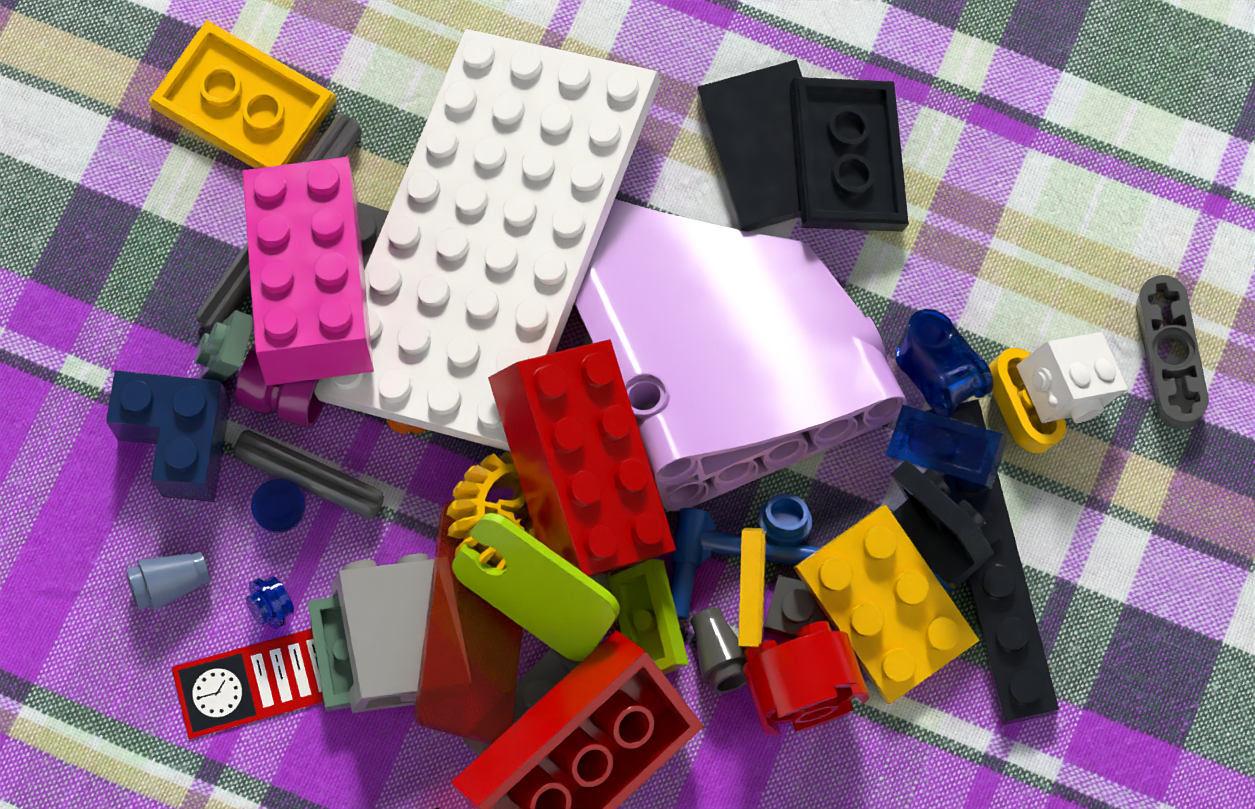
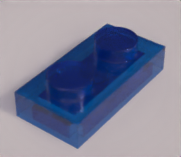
[885,404,1008,489]

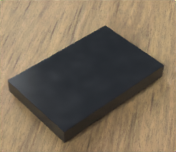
[697,59,803,232]
[789,77,909,232]

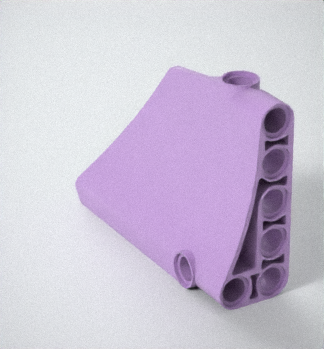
[574,199,908,512]

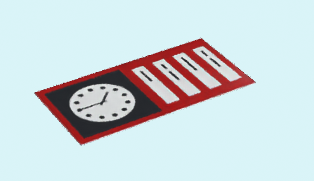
[172,628,324,739]

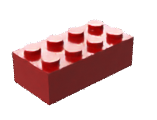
[488,339,676,578]
[451,630,704,809]

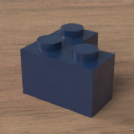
[106,370,231,502]

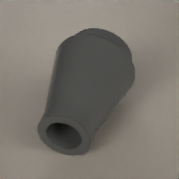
[690,607,748,694]

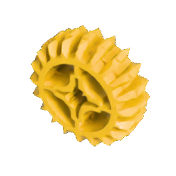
[446,451,538,571]

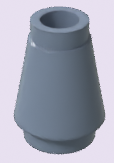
[125,551,210,612]

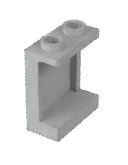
[331,553,470,713]

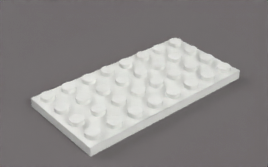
[314,29,661,452]

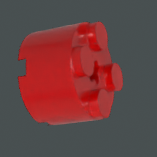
[742,621,870,735]

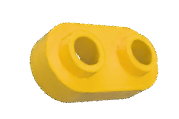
[987,348,1066,453]

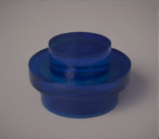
[251,479,306,533]
[245,576,294,630]

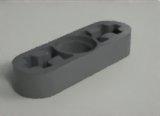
[1136,275,1209,430]

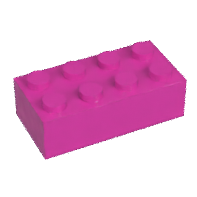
[242,156,374,386]

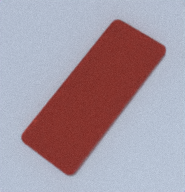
[414,500,527,745]

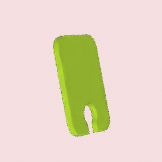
[452,513,620,662]

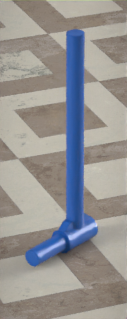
[671,508,955,620]

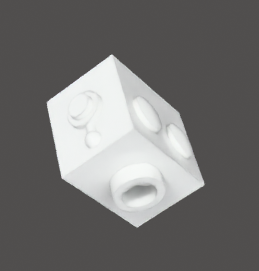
[1016,332,1128,423]

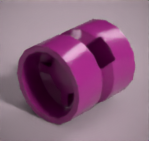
[236,343,325,429]

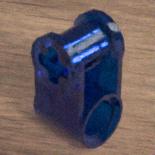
[895,309,994,416]

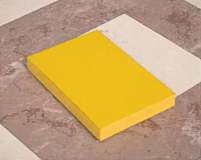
[149,20,337,169]
[738,528,766,647]

